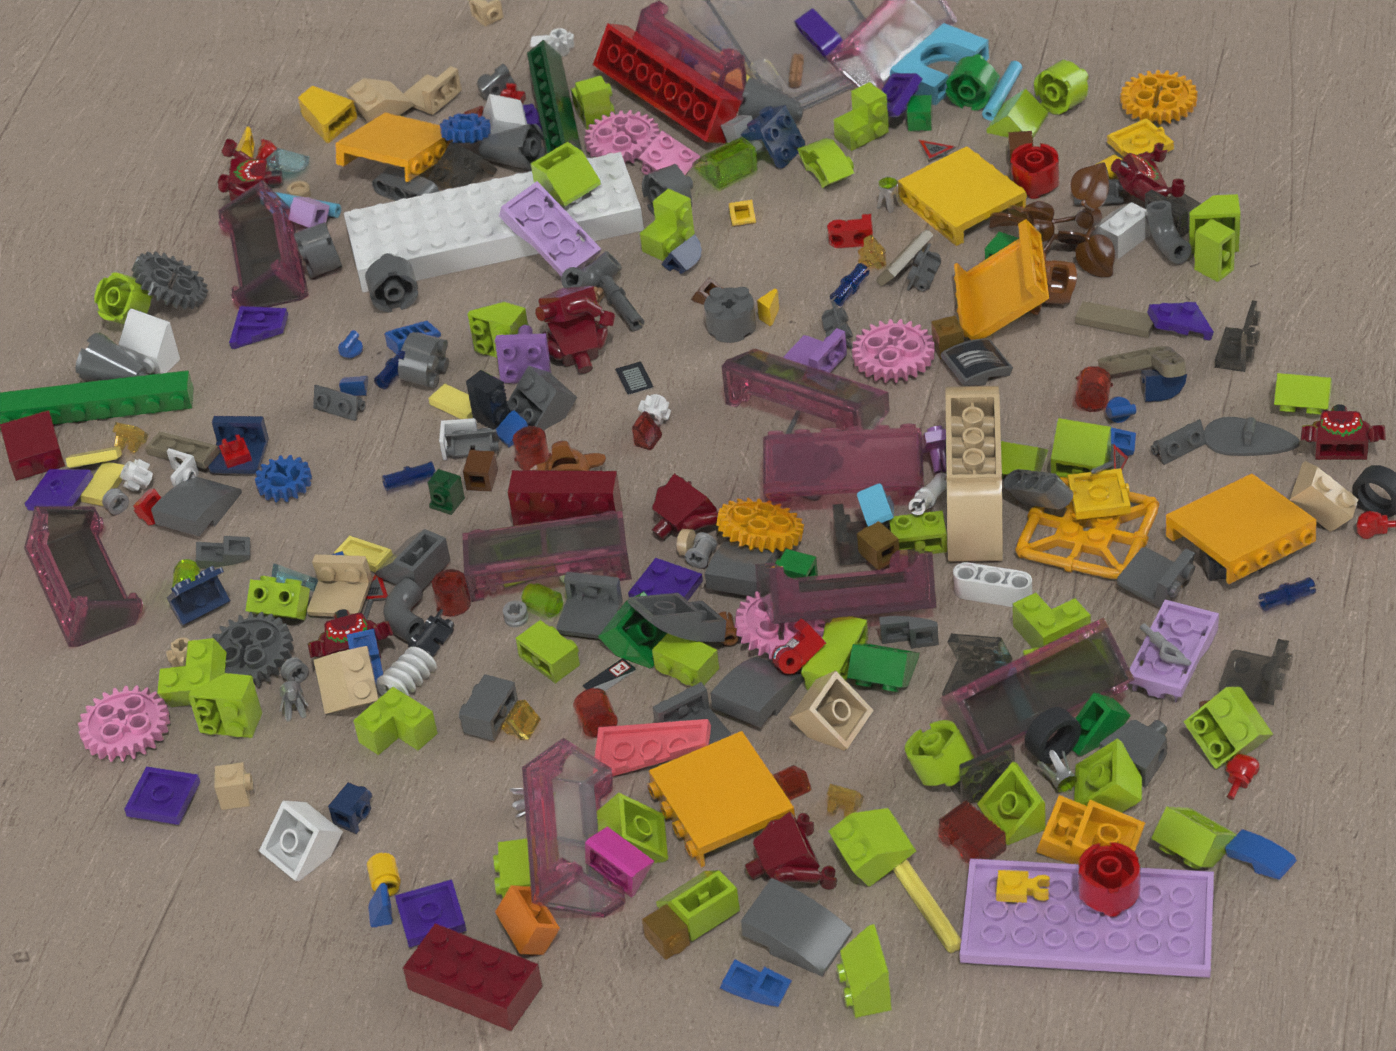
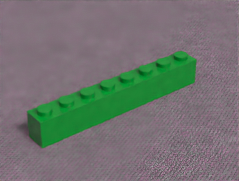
[0,370,194,431]

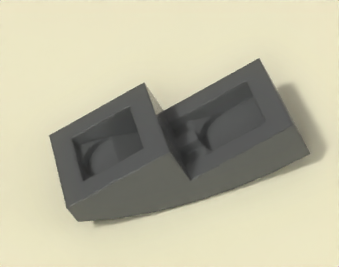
[195,536,250,568]
[879,616,939,649]

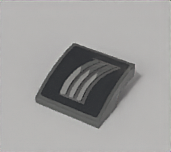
[941,338,1013,386]

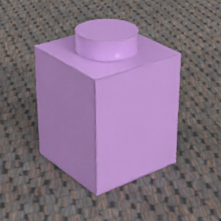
[288,197,330,228]

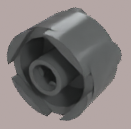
[642,164,693,216]
[294,222,342,278]
[365,253,418,312]
[704,287,756,343]
[398,332,449,389]

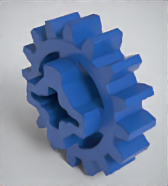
[440,113,491,144]
[255,455,312,502]

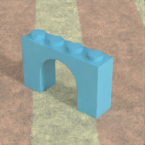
[889,23,989,106]

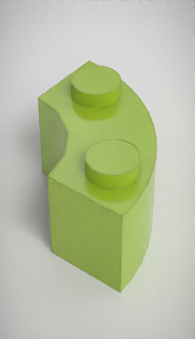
[797,138,854,188]

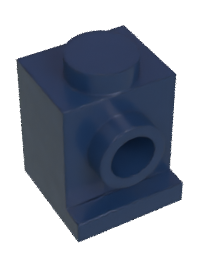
[328,782,373,834]

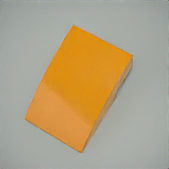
[1036,795,1145,864]

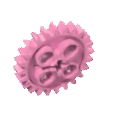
[584,110,660,163]
[852,319,935,383]
[734,589,825,659]
[78,685,170,762]

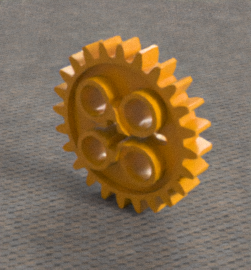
[1121,70,1198,125]
[716,498,804,552]

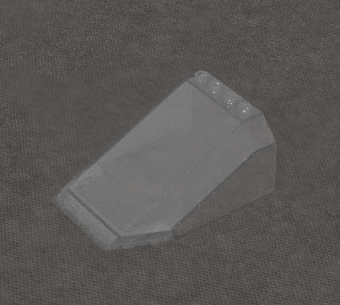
[680,0,879,111]

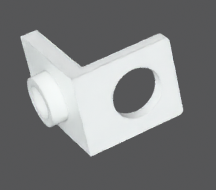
[439,418,478,460]
[167,448,199,487]

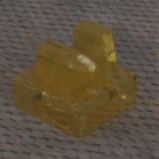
[858,234,886,270]
[112,422,148,453]
[501,699,541,740]
[827,784,864,817]

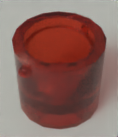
[1075,366,1113,412]
[513,426,552,470]
[432,569,471,617]
[573,688,618,738]

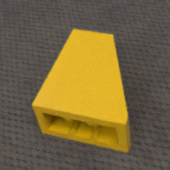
[298,85,357,143]

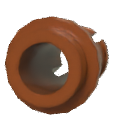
[719,611,739,646]

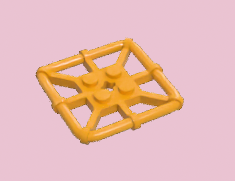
[1015,475,1160,579]

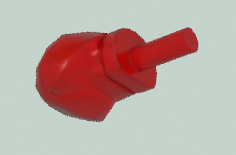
[255,139,278,165]
[1356,511,1396,539]
[1225,754,1260,800]

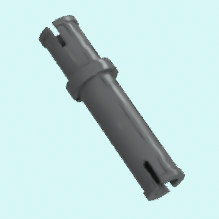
[599,275,645,331]

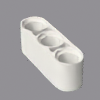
[953,563,1032,607]

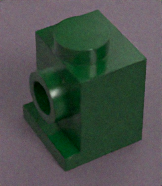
[427,469,465,515]

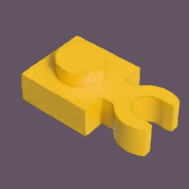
[996,870,1050,903]

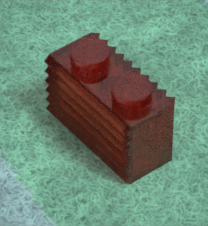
[939,800,1006,863]

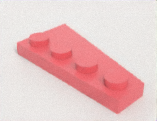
[592,719,711,781]

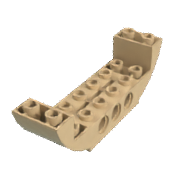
[945,386,1003,562]

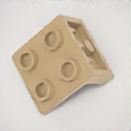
[403,66,462,115]
[307,554,373,617]

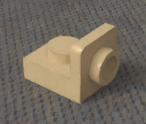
[469,0,503,26]

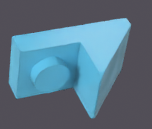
[857,483,894,527]

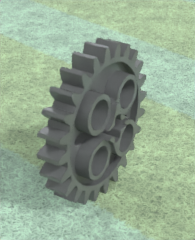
[131,251,209,310]
[212,612,294,687]

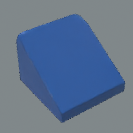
[339,376,368,396]
[496,410,530,448]
[368,883,393,928]

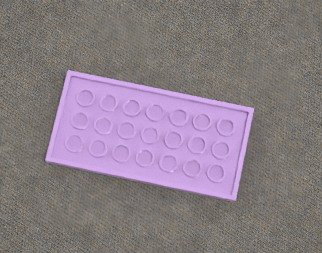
[960,859,1214,977]

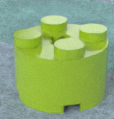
[1034,59,1088,115]
[94,272,153,324]
[905,720,974,786]

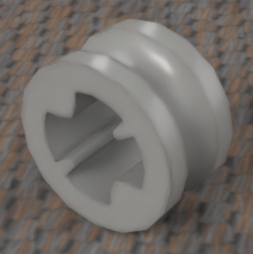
[102,488,129,515]
[503,601,529,627]
[280,657,309,684]

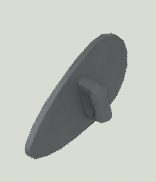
[1204,417,1300,456]

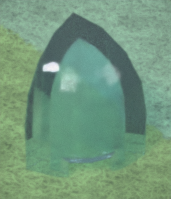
[266,148,310,174]
[272,563,318,591]

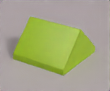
[986,88,1048,138]
[977,762,1046,845]

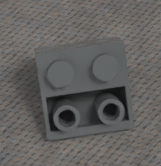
[507,365,577,435]
[376,529,451,591]

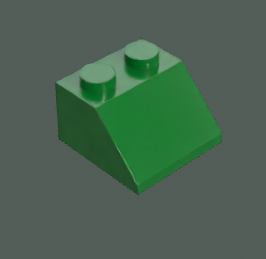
[598,592,668,669]
[847,643,920,692]

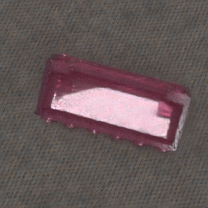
[762,423,925,503]

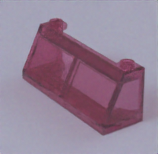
[635,0,747,104]

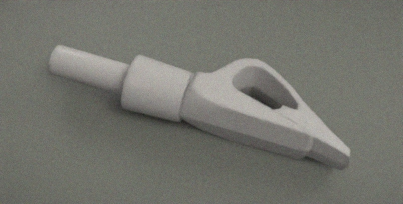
[1140,623,1191,666]

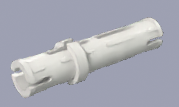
[909,473,947,515]

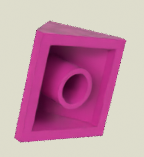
[585,827,654,898]

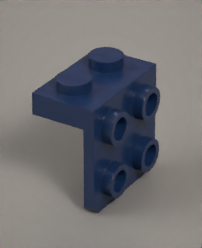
[740,105,805,169]
[208,416,269,474]
[166,566,230,626]

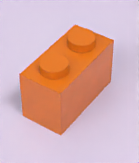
[495,885,560,955]

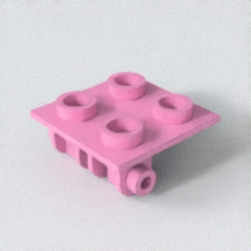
[639,131,700,175]

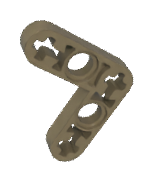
[1098,346,1186,378]

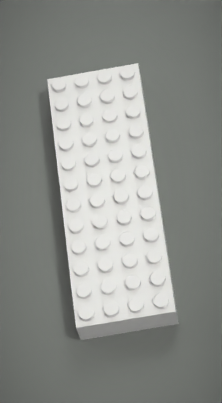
[344,152,644,292]

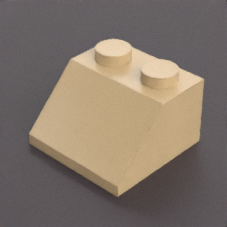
[346,78,413,123]
[1290,461,1358,532]
[314,646,379,714]
[789,671,874,751]

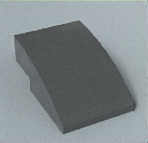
[151,477,242,537]
[705,537,782,597]
[628,593,726,642]
[710,656,805,727]
[741,878,853,977]

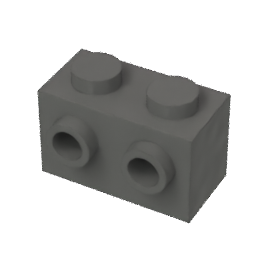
[459,674,518,741]

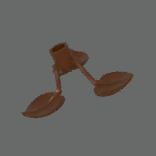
[1017,162,1115,277]
[989,205,1091,254]

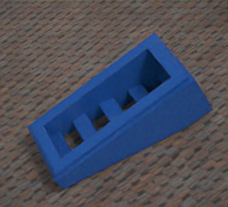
[384,321,441,358]

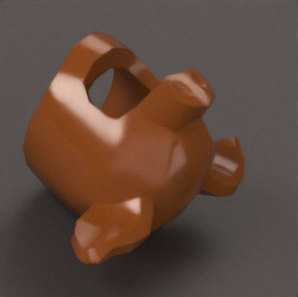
[1029,251,1077,315]
[530,440,606,471]

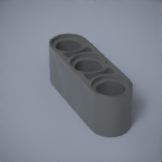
[372,166,439,201]
[1003,469,1074,509]

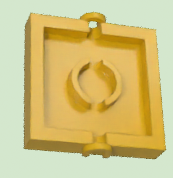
[1107,118,1174,157]
[1067,468,1131,520]

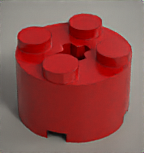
[1010,143,1059,199]
[1078,842,1141,917]

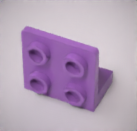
[778,328,847,384]

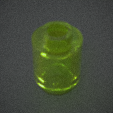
[172,559,200,587]
[521,583,563,618]

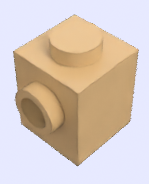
[215,762,253,810]

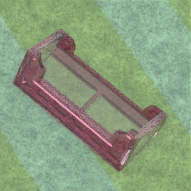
[826,0,958,90]
[522,738,625,918]

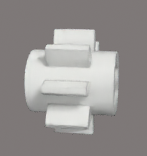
[546,28,574,56]
[638,394,671,426]
[120,459,153,491]

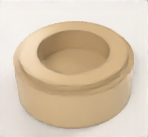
[287,181,311,197]
[677,529,696,556]

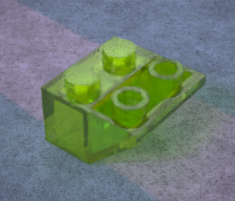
[692,136,758,189]

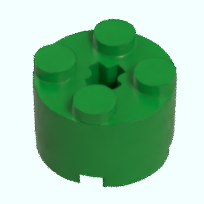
[946,54,1000,111]

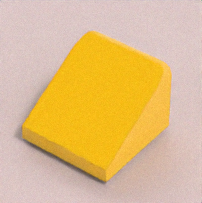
[237,127,255,158]
[729,200,756,227]
[757,288,779,326]

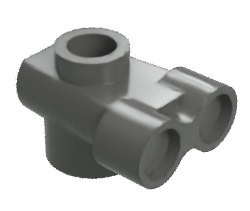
[477,64,515,100]

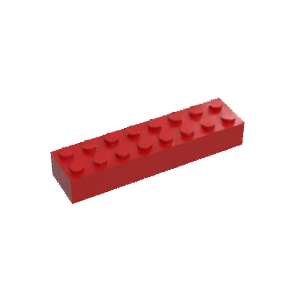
[593,23,742,144]

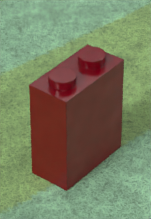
[0,410,65,481]

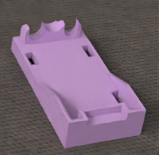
[499,181,601,277]
[1127,600,1219,702]

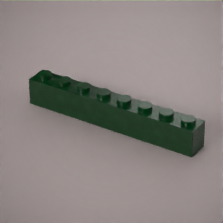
[527,40,582,154]

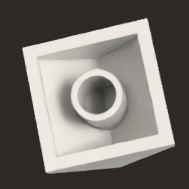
[482,94,527,135]

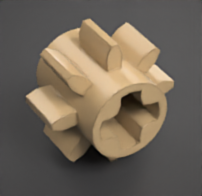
[166,638,195,667]

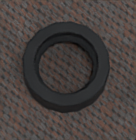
[1352,465,1396,518]
[1025,707,1081,764]

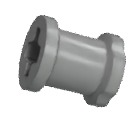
[685,532,717,568]

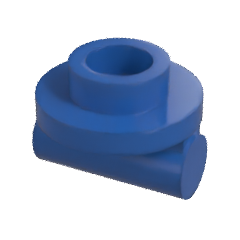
[338,330,363,358]
[1106,396,1136,423]

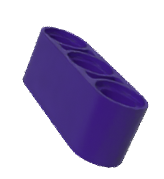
[794,8,846,60]

